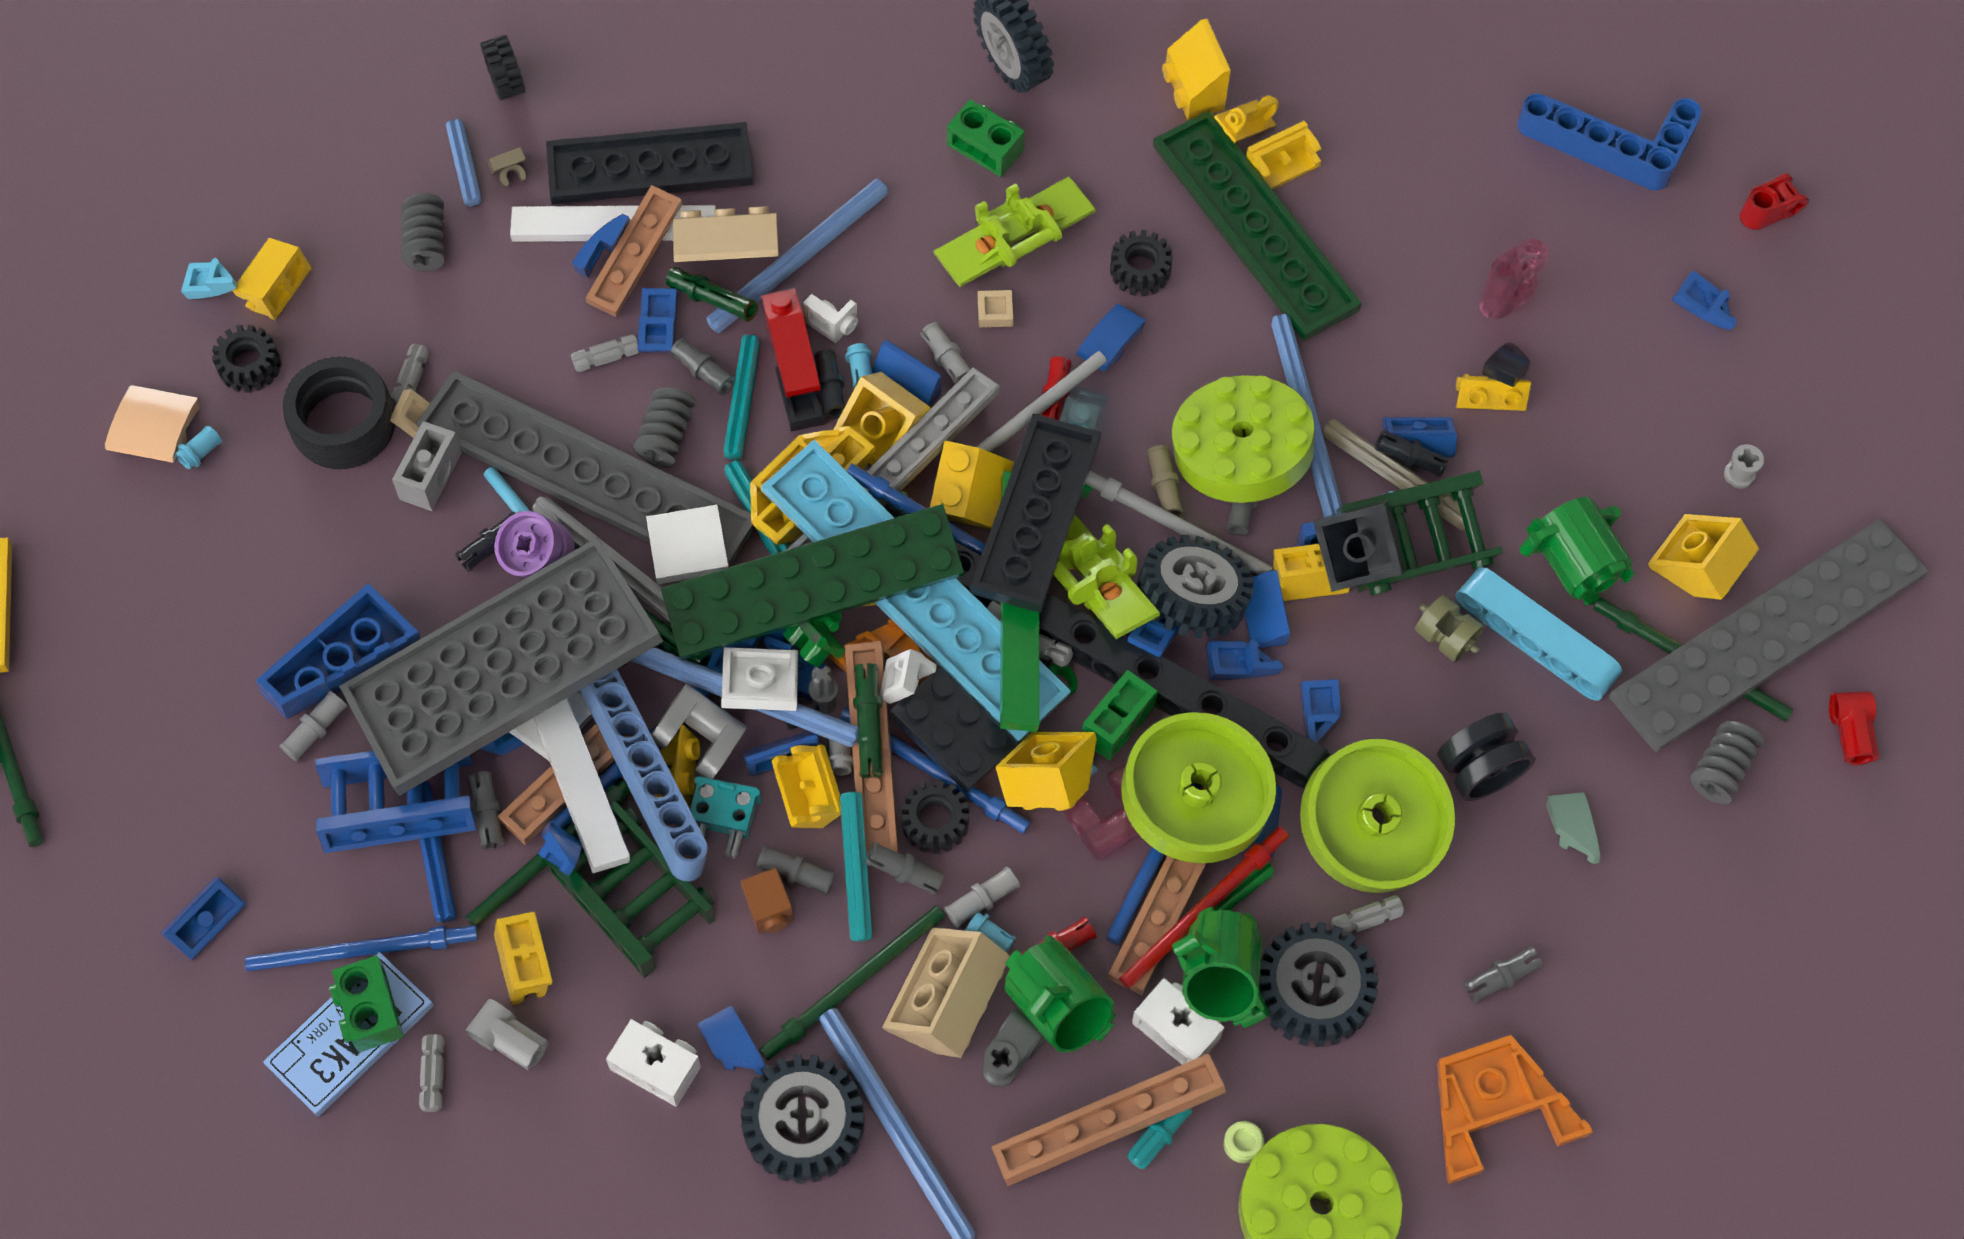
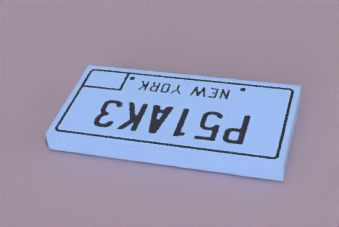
[263,952,434,1117]

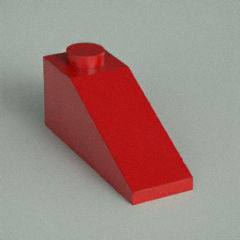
[761,288,821,397]

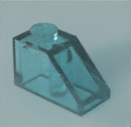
[1059,386,1109,431]

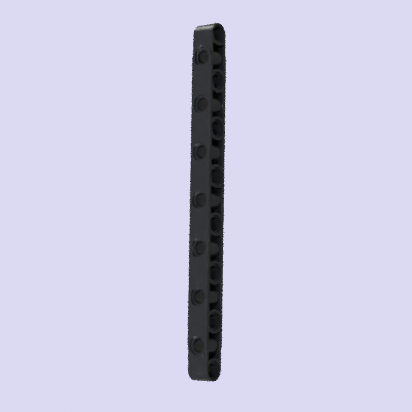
[884,505,1331,789]

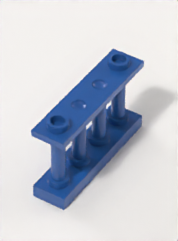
[315,751,476,853]

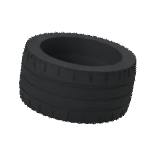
[283,356,395,470]

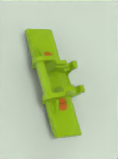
[934,176,1095,287]
[1054,515,1160,639]

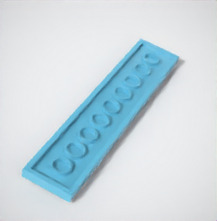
[761,440,1071,742]

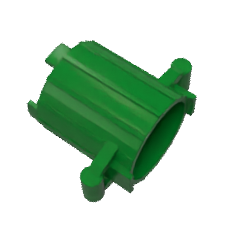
[1519,496,1635,606]
[1172,906,1270,1028]
[1004,935,1117,1053]

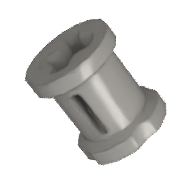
[1724,444,1764,489]

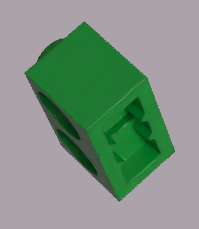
[947,99,1025,177]
[1082,670,1157,762]
[329,955,404,1053]

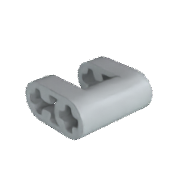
[651,684,747,779]

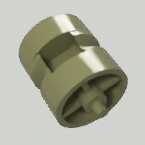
[1414,594,1485,663]

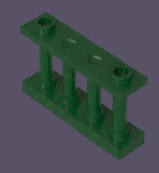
[1336,470,1503,596]
[544,801,715,978]

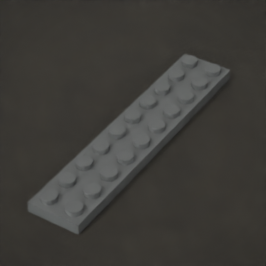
[416,370,755,568]
[1609,518,1929,753]

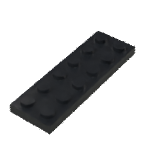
[546,122,753,204]
[970,413,1101,613]

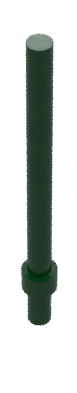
[1593,597,1793,722]
[0,712,44,847]
[465,779,631,926]
[758,905,945,1061]

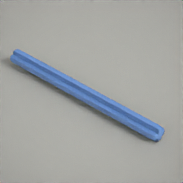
[707,179,888,333]
[1271,314,1342,517]
[631,647,859,747]
[820,1008,975,1239]

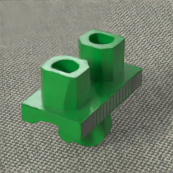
[783,613,845,668]

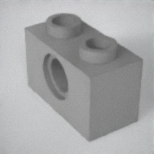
[392,421,462,511]

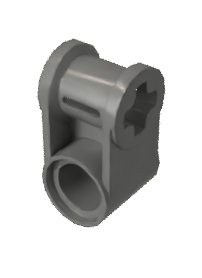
[982,1008,1045,1087]

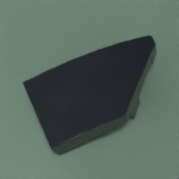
[1482,342,1530,387]

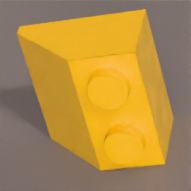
[1162,18,1231,120]
[833,372,931,465]
[930,441,1014,530]
[1648,514,1759,600]
[996,732,1097,811]

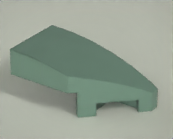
[1546,792,1600,864]

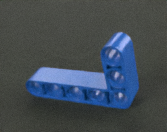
[1517,93,1702,190]

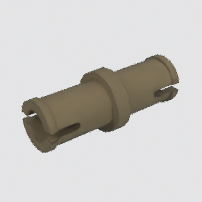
[1146,445,1184,516]

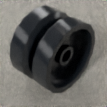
[1437,713,1536,801]

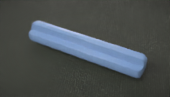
[446,118,482,207]

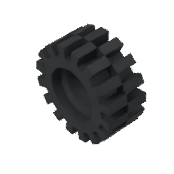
[480,35,526,101]
[1110,230,1173,297]
[212,325,281,393]
[902,780,969,854]

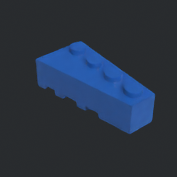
[256,583,420,720]

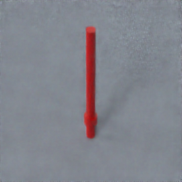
[1119,826,1289,989]

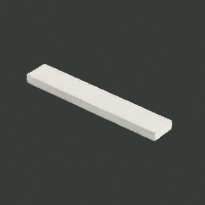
[510,205,716,242]
[533,698,630,873]

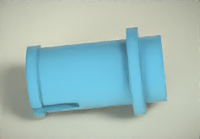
[845,343,873,389]
[175,426,222,470]
[965,912,1016,953]

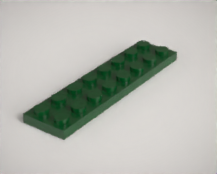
[1153,110,1362,341]
[660,504,965,660]

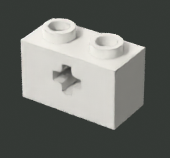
[1132,978,1224,1064]
[606,1019,701,1107]

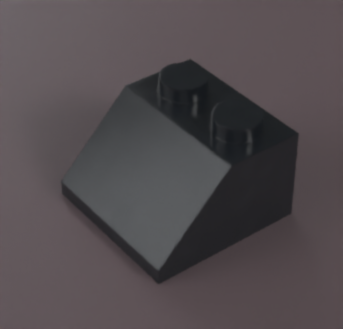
[1313,499,1407,592]

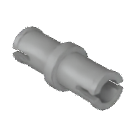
[921,322,971,384]
[279,691,348,762]
[944,866,1020,928]

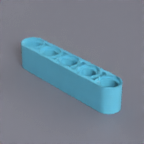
[1456,567,1623,701]

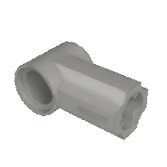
[465,999,549,1071]

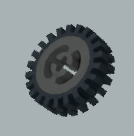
[1259,922,1379,1047]

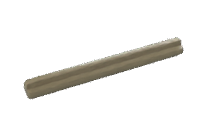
[1322,419,1465,530]

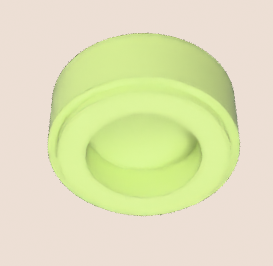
[1224,1121,1264,1163]

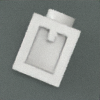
[803,294,858,344]
[879,649,937,704]

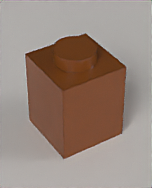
[740,868,794,934]

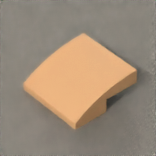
[105,385,199,463]

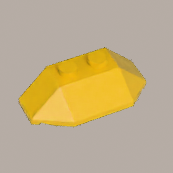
[750,426,875,545]

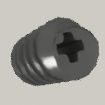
[401,193,444,272]
[633,387,696,467]
[1690,721,1765,804]

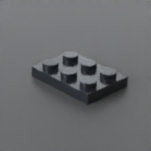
[889,666,1020,793]

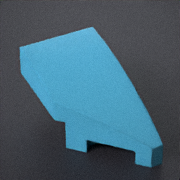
[181,257,237,299]

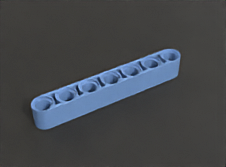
[580,669,708,881]

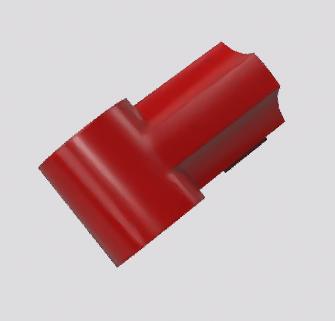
[1829,691,1879,765]

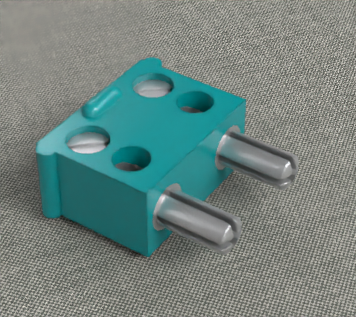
[690,776,762,858]

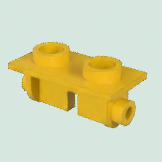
[1215,95,1279,143]
[1456,374,1531,411]
[655,725,700,808]

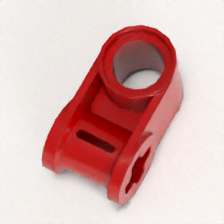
[1739,173,1809,230]

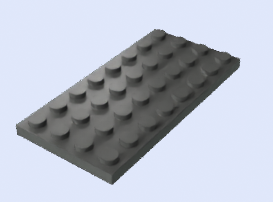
[339,537,663,796]

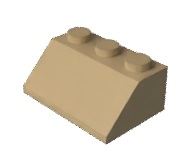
[673,206,780,262]
[882,928,1010,1058]

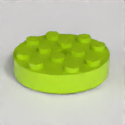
[1172,375,1315,503]
[1121,712,1276,863]
[1300,739,1455,893]
[1238,1124,1402,1239]

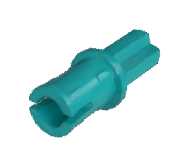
[1127,1108,1192,1170]

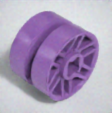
[494,511,575,579]

